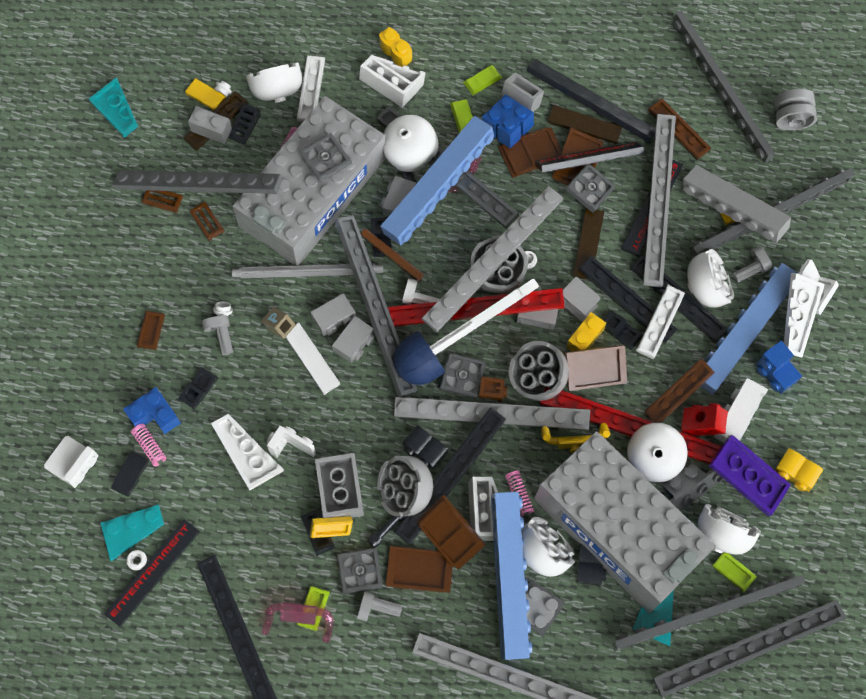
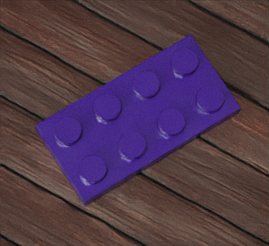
[709,435,791,516]

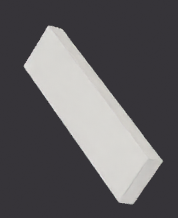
[297,56,325,122]
[636,285,685,359]
[286,323,340,395]

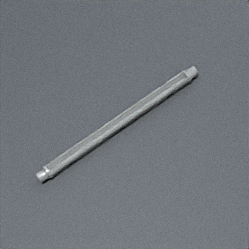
[232,263,383,278]

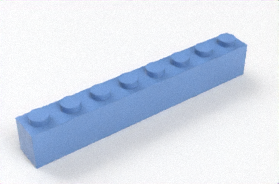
[381,116,494,246]
[701,263,798,395]
[491,492,532,660]

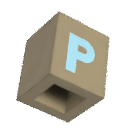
[261,307,296,339]

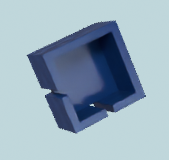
[482,94,534,149]

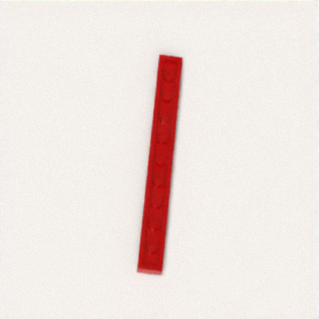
[387,288,565,327]
[540,387,721,464]

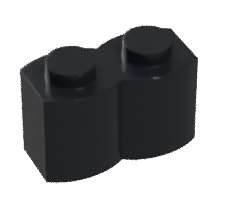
[402,425,448,470]
[577,543,606,586]

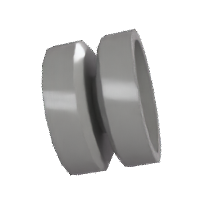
[774,89,817,130]

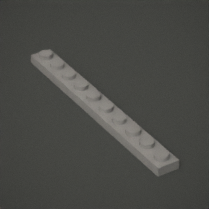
[643,114,676,287]
[422,186,563,332]
[394,397,590,430]
[412,633,598,699]

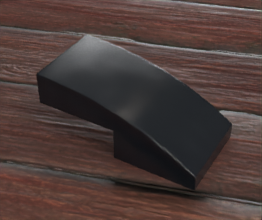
[371,217,392,257]
[603,310,642,350]
[178,367,219,409]
[111,451,149,497]
[301,509,335,556]

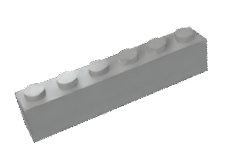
[683,165,791,243]

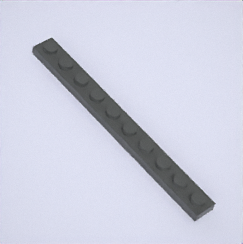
[673,10,775,163]
[377,106,519,229]
[690,168,855,258]
[112,170,283,194]
[335,215,417,397]
[611,574,805,652]
[653,600,846,698]

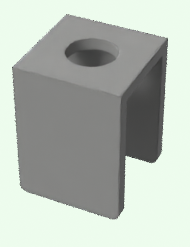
[563,277,600,322]

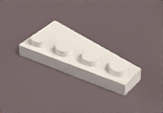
[784,273,824,357]
[211,414,284,490]

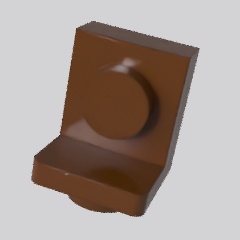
[479,377,508,403]

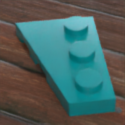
[89,77,138,138]
[101,505,165,562]
[632,590,674,647]

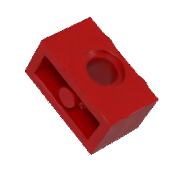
[681,403,728,436]

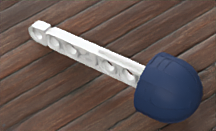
[394,279,539,385]

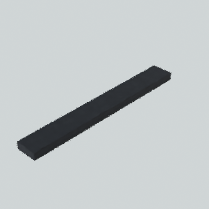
[527,59,656,143]
[394,407,506,544]
[197,555,277,699]

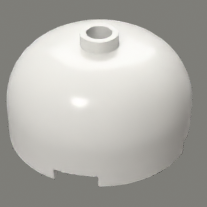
[246,63,302,103]
[383,115,438,172]
[687,249,734,308]
[627,423,687,482]
[698,504,761,555]
[521,517,575,577]

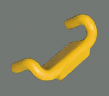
[541,423,610,453]

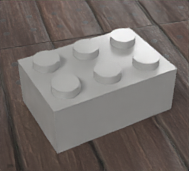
[315,453,364,518]

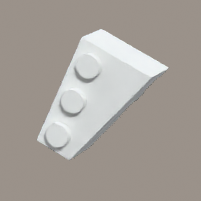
[359,55,426,108]
[714,378,768,443]
[468,477,498,541]

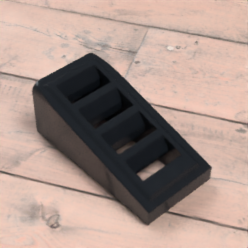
[228,103,261,145]

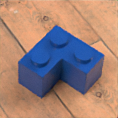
[756,340,802,394]
[123,387,181,434]

